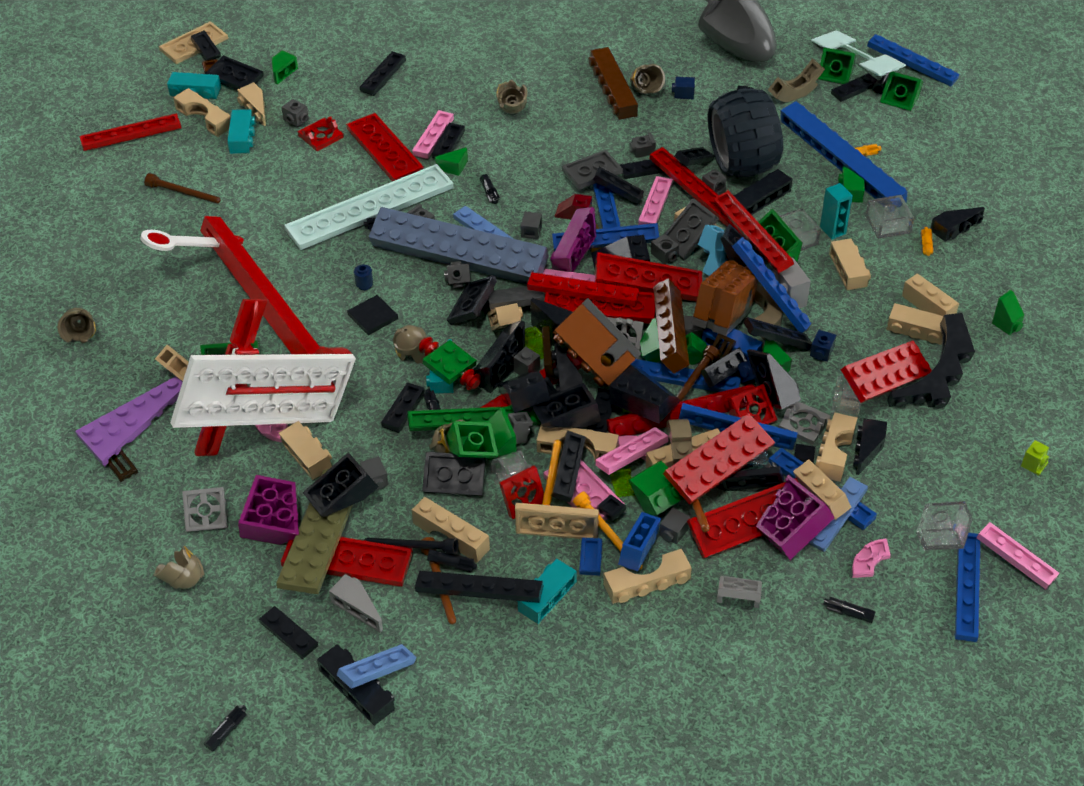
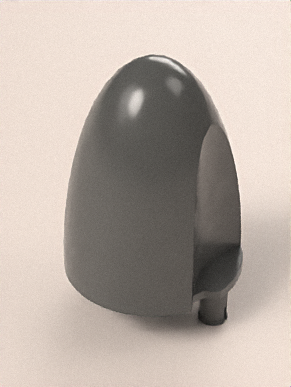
[698,0,777,62]

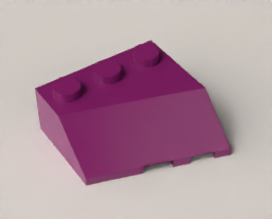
[550,207,596,272]
[238,475,299,545]
[756,475,835,560]

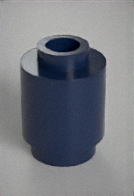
[354,264,373,290]

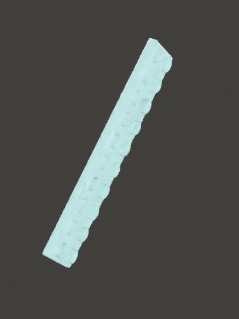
[284,164,454,250]

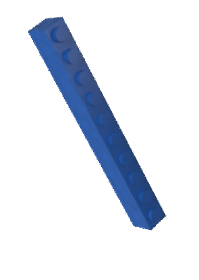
[781,101,907,212]

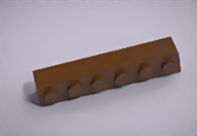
[588,47,638,120]
[653,278,689,374]

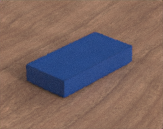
[579,537,602,576]

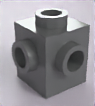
[281,99,309,127]
[444,261,471,288]

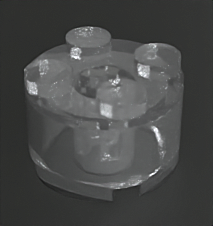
[491,451,532,494]

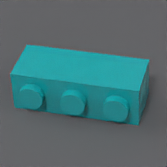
[167,72,221,99]
[227,109,256,154]
[820,183,853,240]
[517,558,577,624]

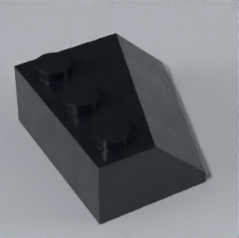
[473,320,525,393]
[609,364,680,424]

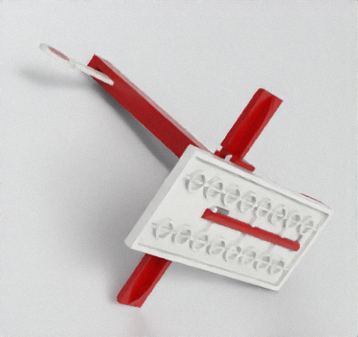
[140,216,356,456]

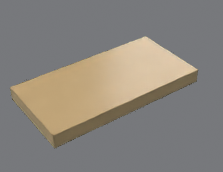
[159,21,228,64]
[515,503,599,539]

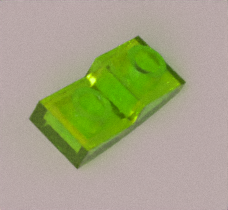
[525,326,544,360]
[610,464,635,497]

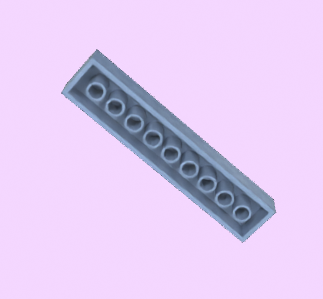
[369,207,549,284]

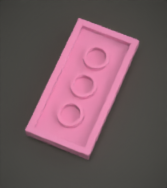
[543,460,624,521]

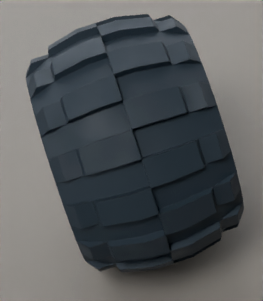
[707,88,783,177]

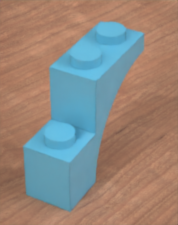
[698,225,727,277]

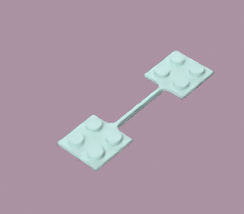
[811,30,906,76]

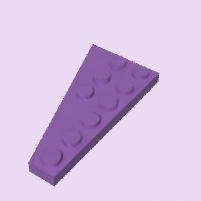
[75,376,183,467]

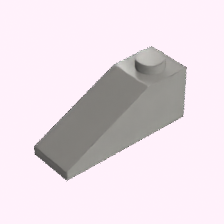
[329,574,383,633]

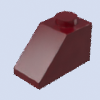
[555,194,592,220]

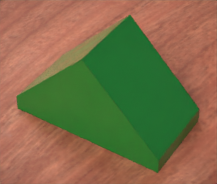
[435,147,468,176]

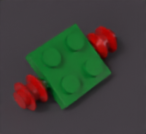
[419,337,481,390]

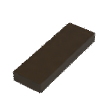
[542,326,554,379]

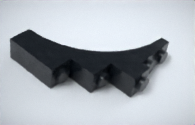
[887,313,975,409]

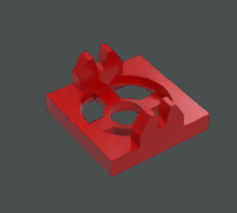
[298,116,344,151]
[728,384,777,424]
[499,465,544,519]

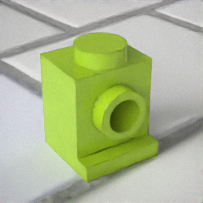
[1021,440,1049,476]

